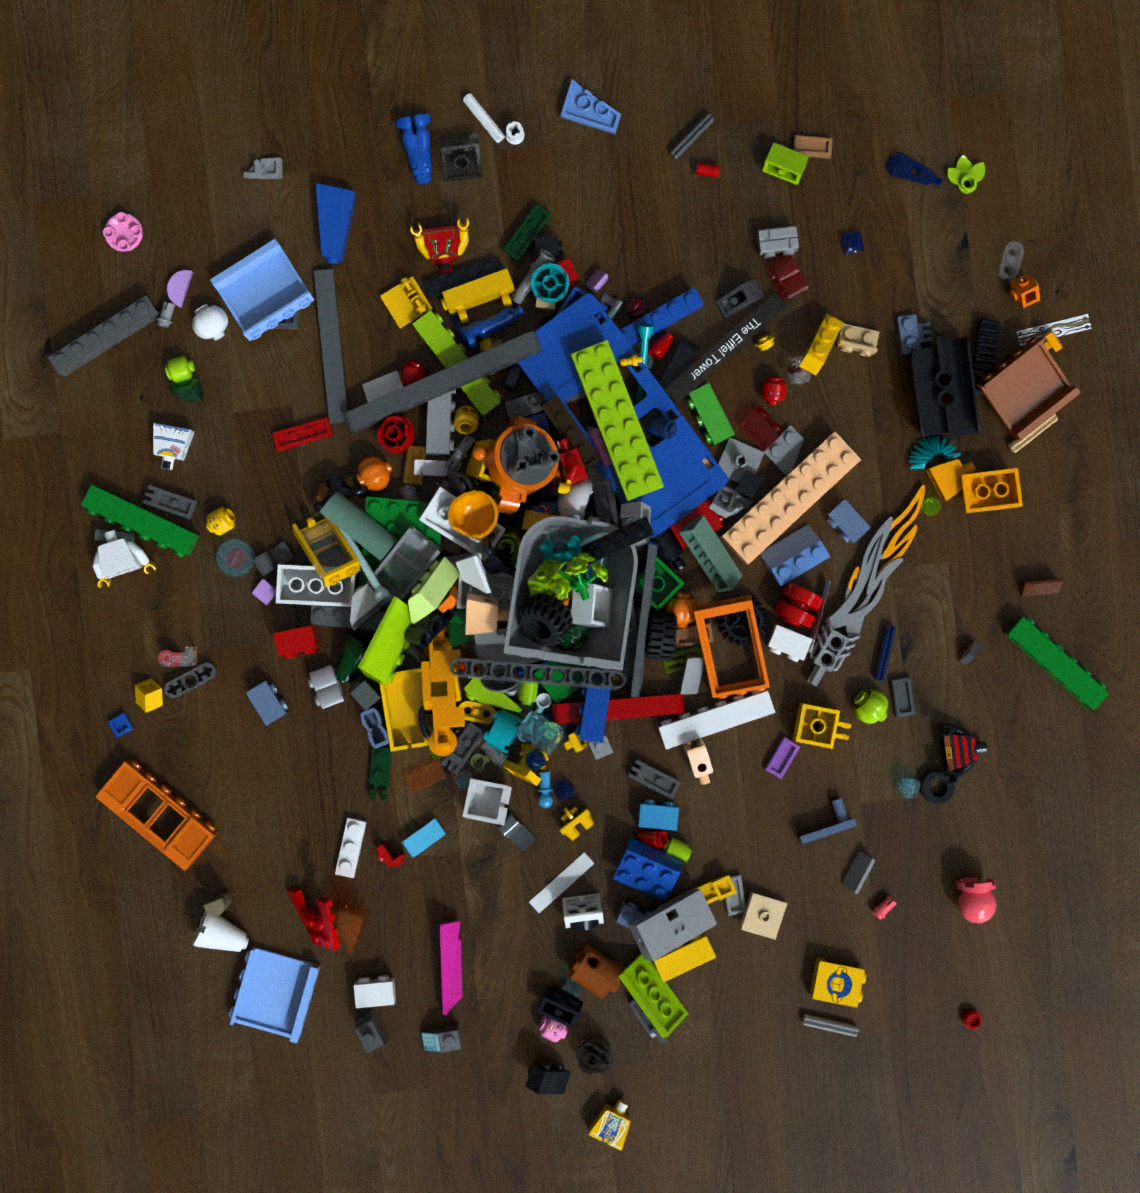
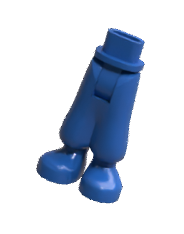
[395,114,432,185]
[458,306,524,350]

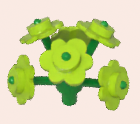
[550,552,609,600]

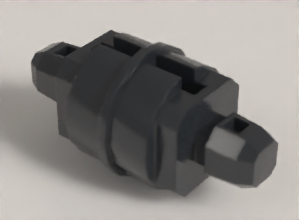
[649,529,686,571]

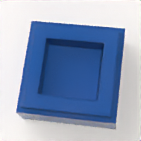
[107,712,135,738]

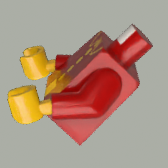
[551,438,588,494]

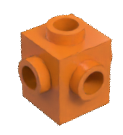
[1009,274,1040,308]

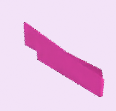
[440,920,463,1015]

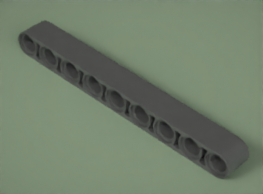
[450,658,626,690]

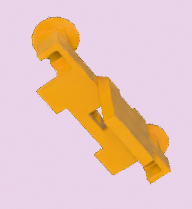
[421,631,465,756]

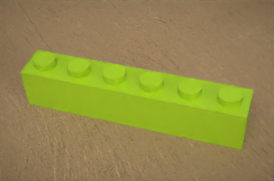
[413,310,502,418]

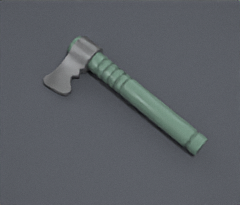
[600,292,623,325]

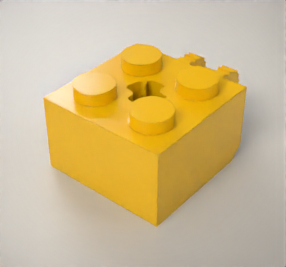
[792,702,851,749]

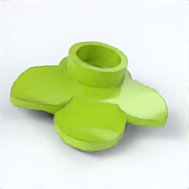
[947,155,985,194]

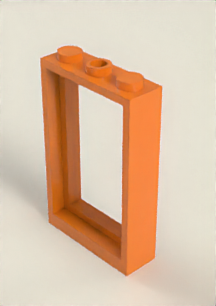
[694,595,770,699]

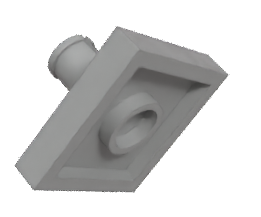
[718,438,765,483]

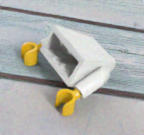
[92,530,156,588]

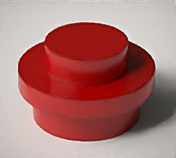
[963,1010,982,1030]

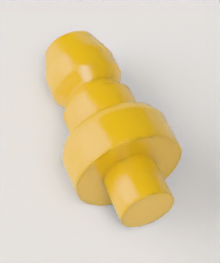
[620,354,643,366]

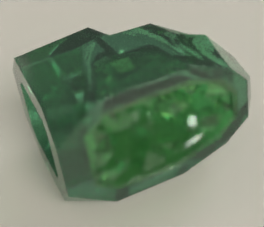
[169,378,204,402]

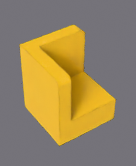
[135,678,163,713]

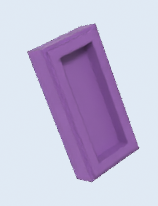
[764,736,801,779]

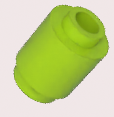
[517,678,538,705]
[662,837,692,862]

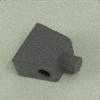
[354,1009,389,1053]

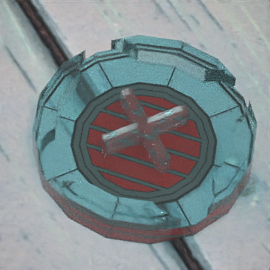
[216,539,255,577]

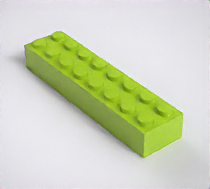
[570,340,664,501]

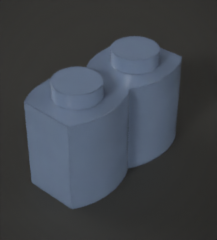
[361,706,389,749]

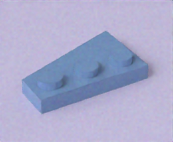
[561,79,621,134]

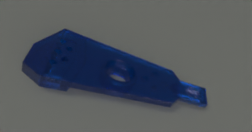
[886,152,943,186]

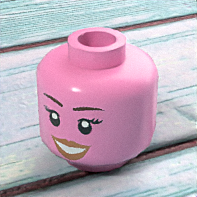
[538,1016,568,1042]

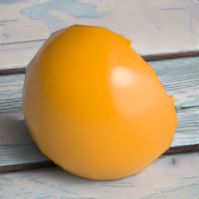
[448,490,499,539]

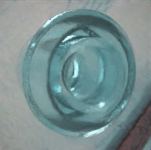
[895,778,921,799]

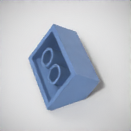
[759,525,830,586]

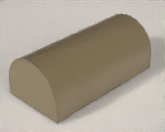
[204,892,231,916]

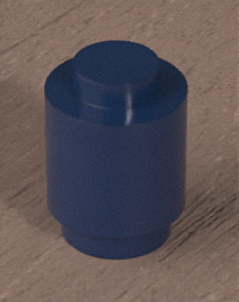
[647,416,677,439]

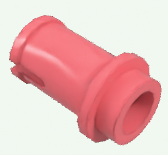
[872,896,897,920]

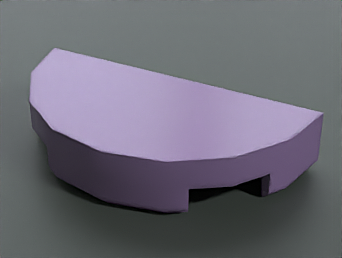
[167,270,193,308]

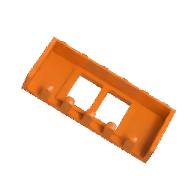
[96,760,218,871]

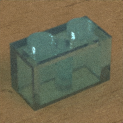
[518,711,563,755]

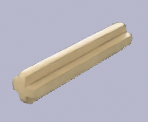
[1008,414,1058,453]

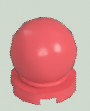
[956,877,997,924]

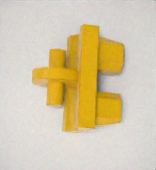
[559,806,594,841]

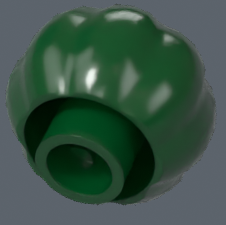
[556,623,589,653]

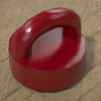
[626,297,645,317]

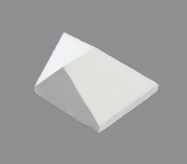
[455,553,492,594]

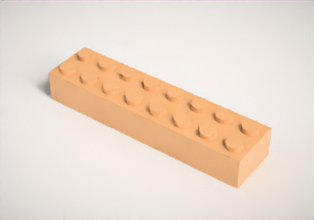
[720,432,861,565]

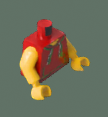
[410,217,469,273]

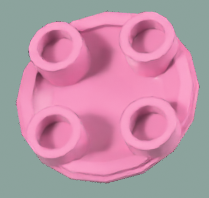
[103,212,143,252]

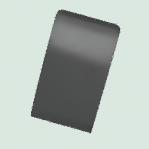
[252,541,294,577]
[496,813,536,852]

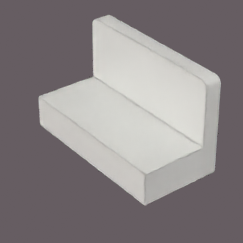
[362,371,404,403]

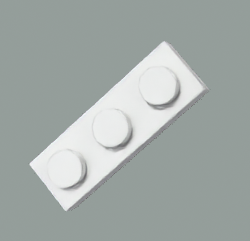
[335,817,367,878]

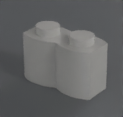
[308,665,346,709]

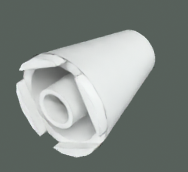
[192,911,249,952]

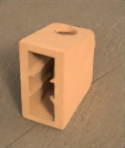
[465,593,510,635]
[683,738,713,785]

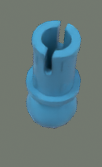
[538,771,553,808]

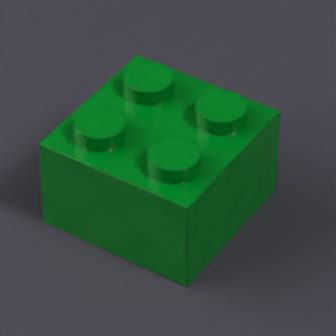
[634,557,685,611]

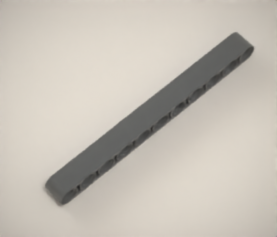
[344,331,543,433]

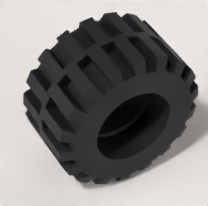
[518,593,573,647]
[645,611,677,661]

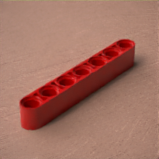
[552,694,685,725]

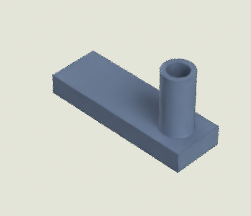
[798,798,857,844]

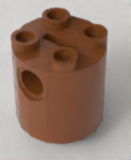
[566,944,622,999]

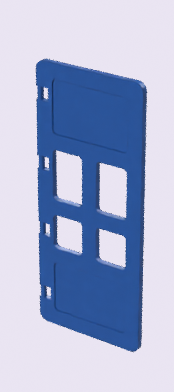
[517,294,728,538]

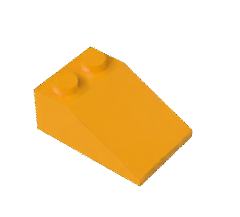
[961,468,1023,513]

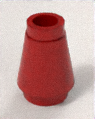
[648,331,674,360]
[638,829,668,848]

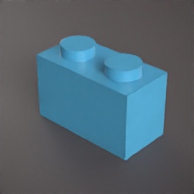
[637,799,679,831]

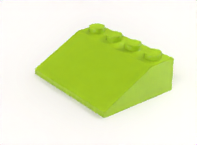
[358,596,412,686]

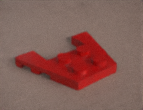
[286,887,340,951]

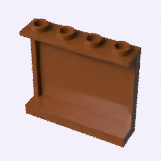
[976,337,1081,440]

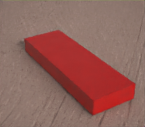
[272,417,333,452]

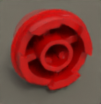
[377,415,415,453]

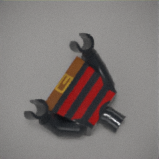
[938,724,987,784]

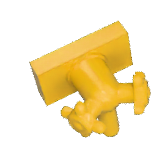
[502,742,549,786]

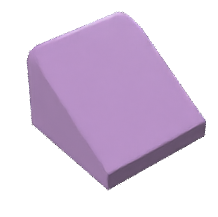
[585,270,608,293]
[252,578,276,606]

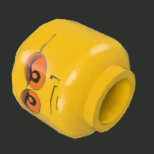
[454,406,479,434]

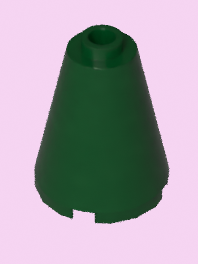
[335,628,373,683]

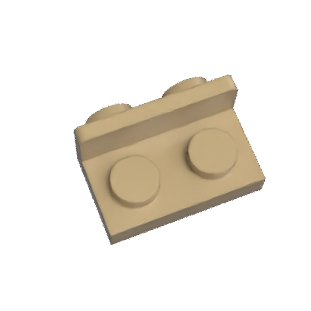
[836,323,880,357]

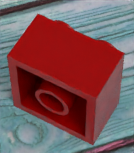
[273,625,321,659]

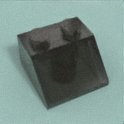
[439,131,483,181]

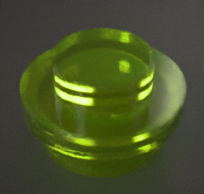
[921,497,941,516]

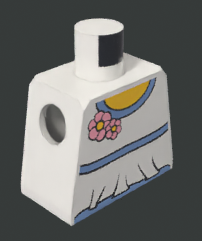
[153,423,194,470]

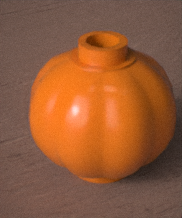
[355,456,392,491]
[664,592,699,628]

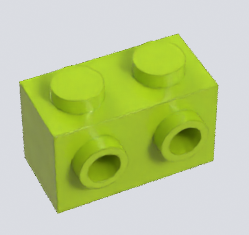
[762,143,809,185]

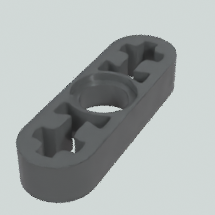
[164,662,217,698]

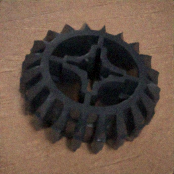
[717,595,768,646]

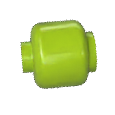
[165,355,195,383]

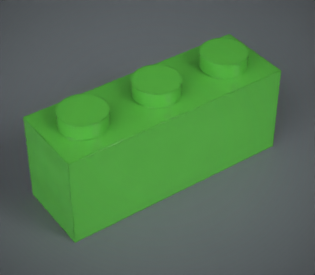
[686,383,735,446]

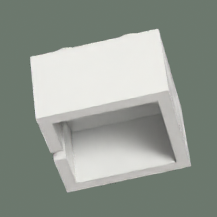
[570,584,613,628]
[462,778,512,826]

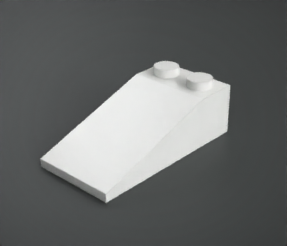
[419,487,506,561]

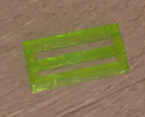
[663,646,701,674]

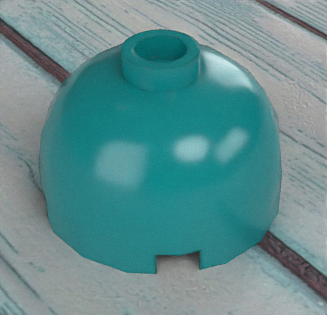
[531,263,570,303]

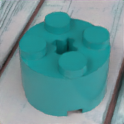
[483,709,524,754]

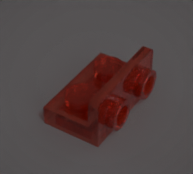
[737,406,783,452]

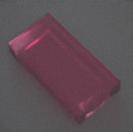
[589,428,613,467]

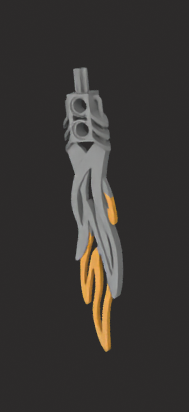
[807,485,925,687]

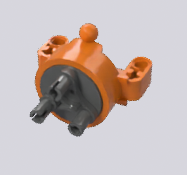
[472,416,560,515]

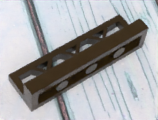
[540,395,601,470]

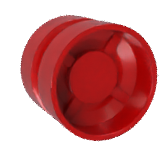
[773,582,824,629]

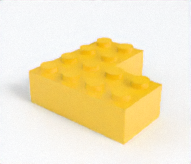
[379,668,462,752]

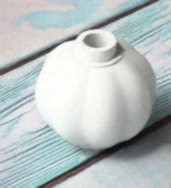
[192,304,228,341]

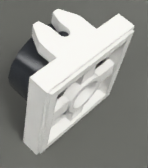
[562,893,604,931]

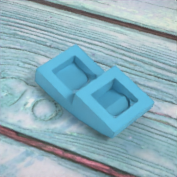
[401,819,446,858]

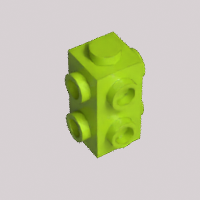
[527,559,564,597]

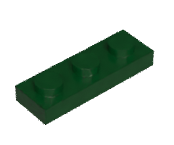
[503,203,552,263]

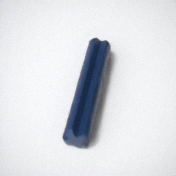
[874,625,896,681]

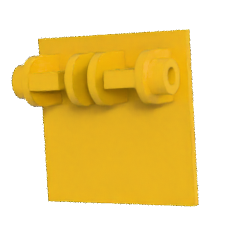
[380,276,432,329]

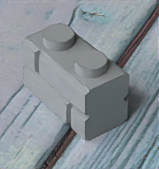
[756,225,799,258]

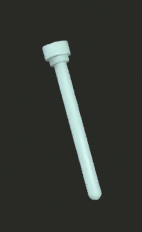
[339,528,392,605]

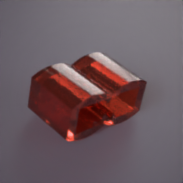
[768,255,809,301]

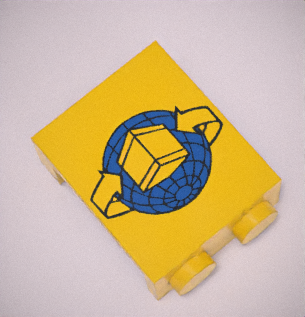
[809,957,867,1008]

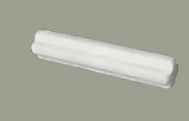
[463,93,505,143]

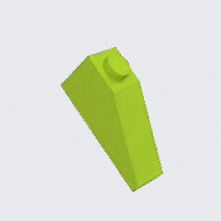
[464,672,522,713]

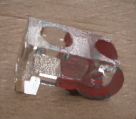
[158,646,197,667]

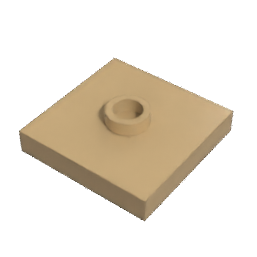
[739,892,787,940]

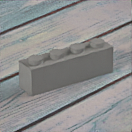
[426,389,456,456]

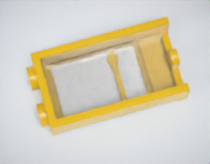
[292,516,360,587]

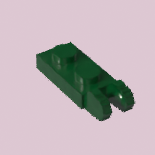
[369,747,392,802]

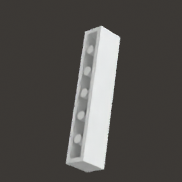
[657,690,775,749]

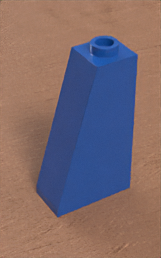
[316,183,357,264]

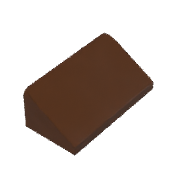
[1020,578,1063,597]

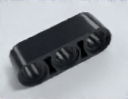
[405,607,455,648]

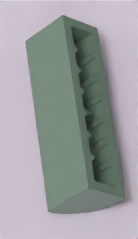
[320,491,399,561]
[679,516,743,592]

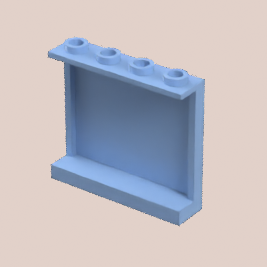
[210,239,314,341]
[229,946,320,1043]

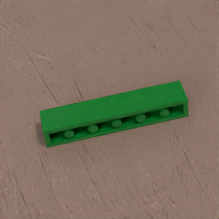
[81,485,200,557]
[1003,616,1109,711]

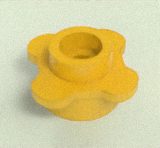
[755,334,774,351]

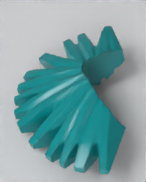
[909,435,961,469]

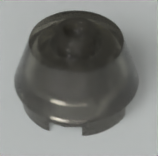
[575,1035,613,1075]

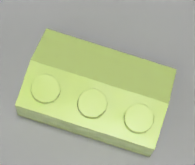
[408,557,460,624]

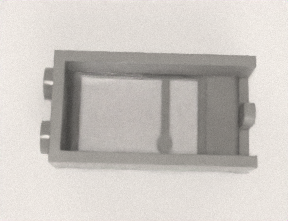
[367,525,442,603]

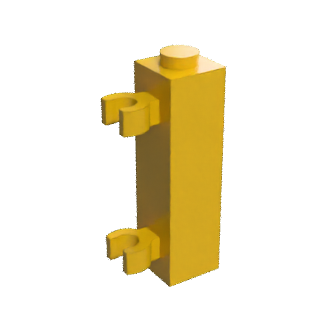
[441,268,515,324]

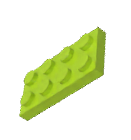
[618,953,688,1038]

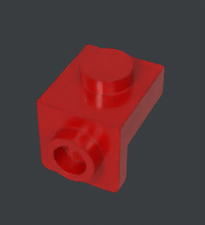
[376,842,406,868]

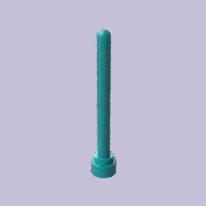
[636,323,654,404]

